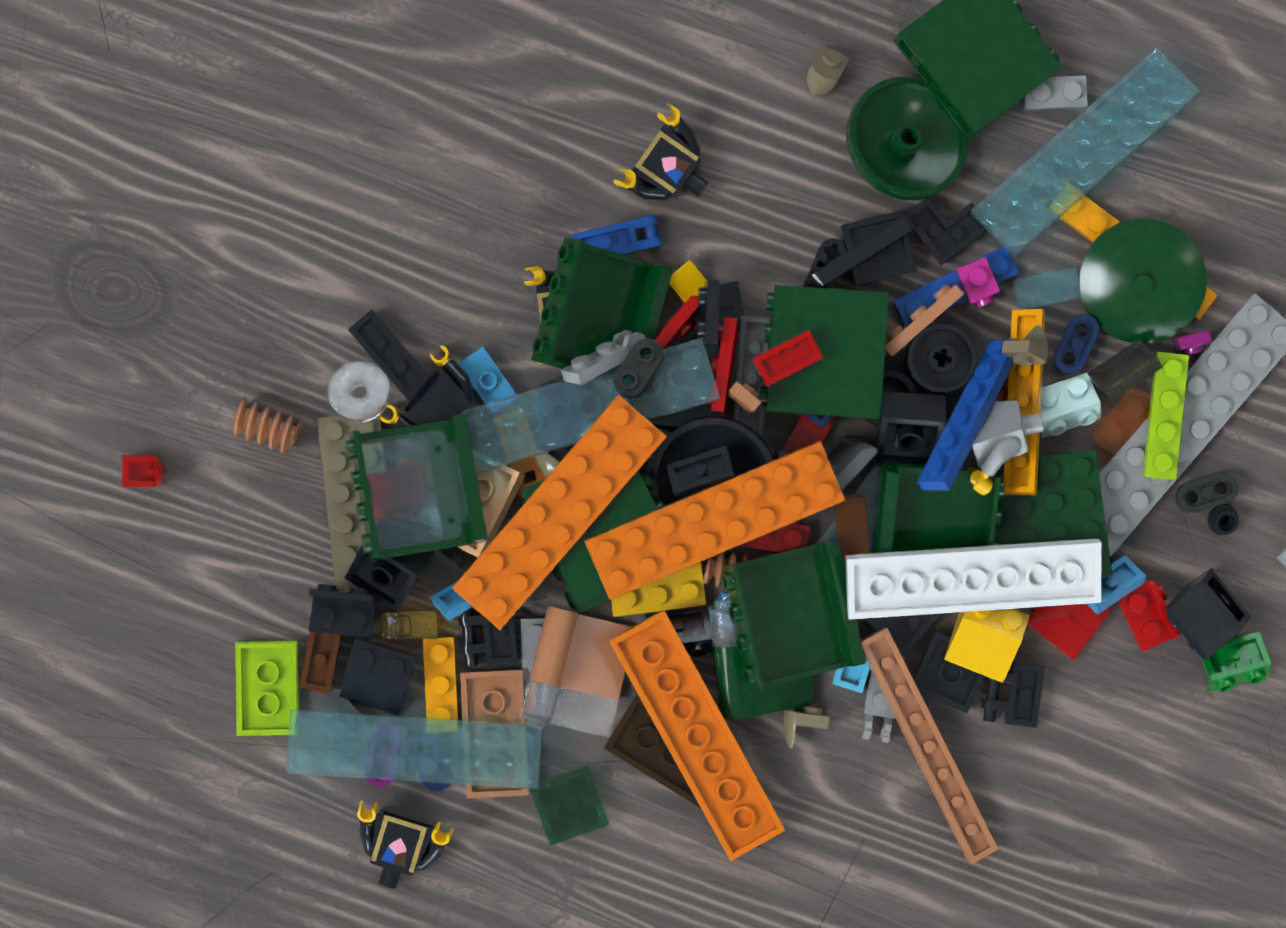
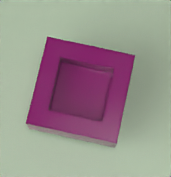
[1172,331,1212,355]

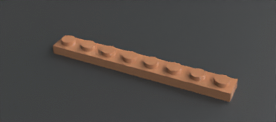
[861,627,999,864]

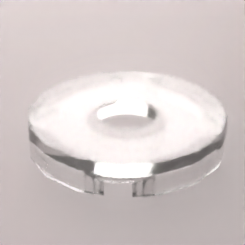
[328,361,391,423]

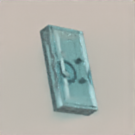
[1013,267,1081,310]

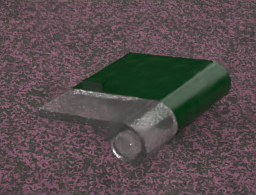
[708,598,815,720]

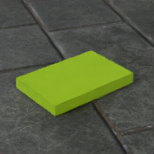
[235,641,300,736]

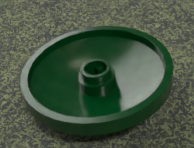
[846,77,968,201]
[1079,218,1207,344]

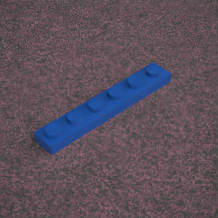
[917,339,1017,490]

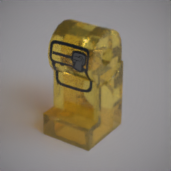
[380,609,440,639]

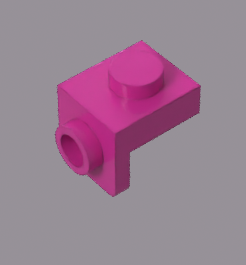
[955,257,1000,308]

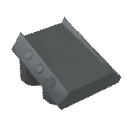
[827,435,878,491]

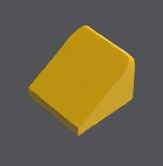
[669,260,707,303]

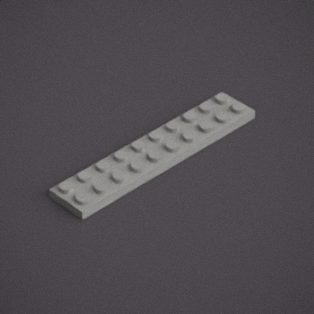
[1099,293,1286,557]

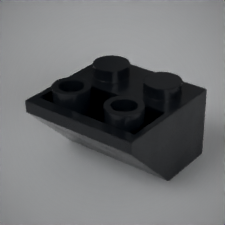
[1164,568,1250,660]

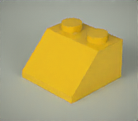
[944,608,1030,683]

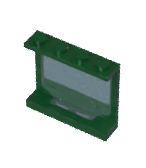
[345,414,488,561]

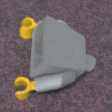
[970,400,1044,495]

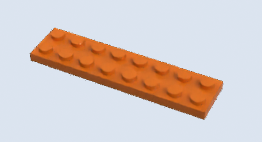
[452,395,667,630]
[585,441,845,600]
[608,610,786,861]

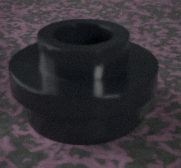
[1207,504,1239,535]

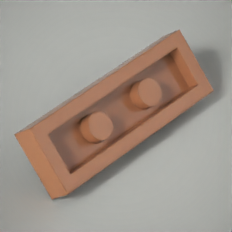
[885,284,965,356]

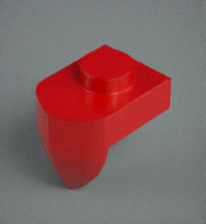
[121,455,167,487]

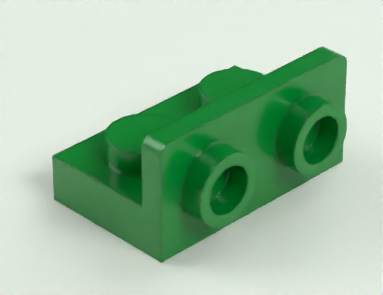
[1200,631,1272,692]

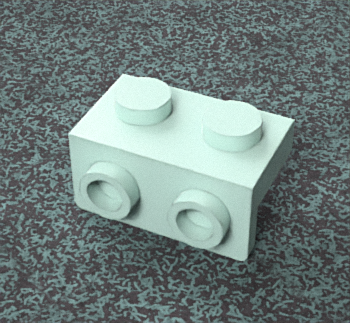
[1040,373,1101,437]

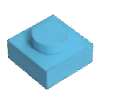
[832,661,870,693]

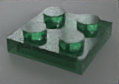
[529,764,609,846]

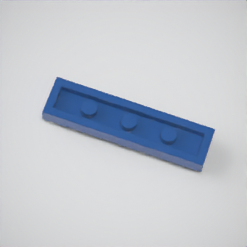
[892,246,1019,328]

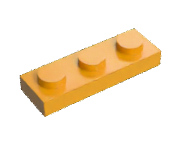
[423,637,459,733]

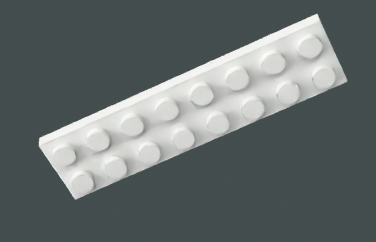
[846,539,1101,619]

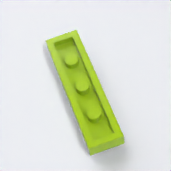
[1142,352,1189,480]

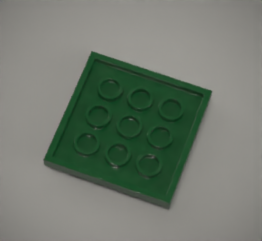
[970,450,1113,576]

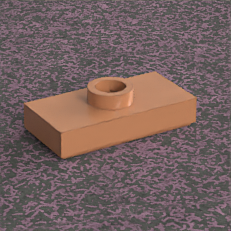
[728,382,761,414]

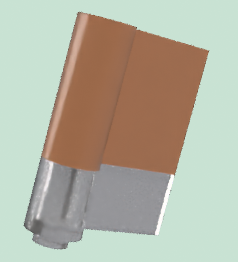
[521,606,631,738]

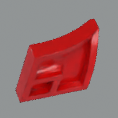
[1027,604,1111,660]

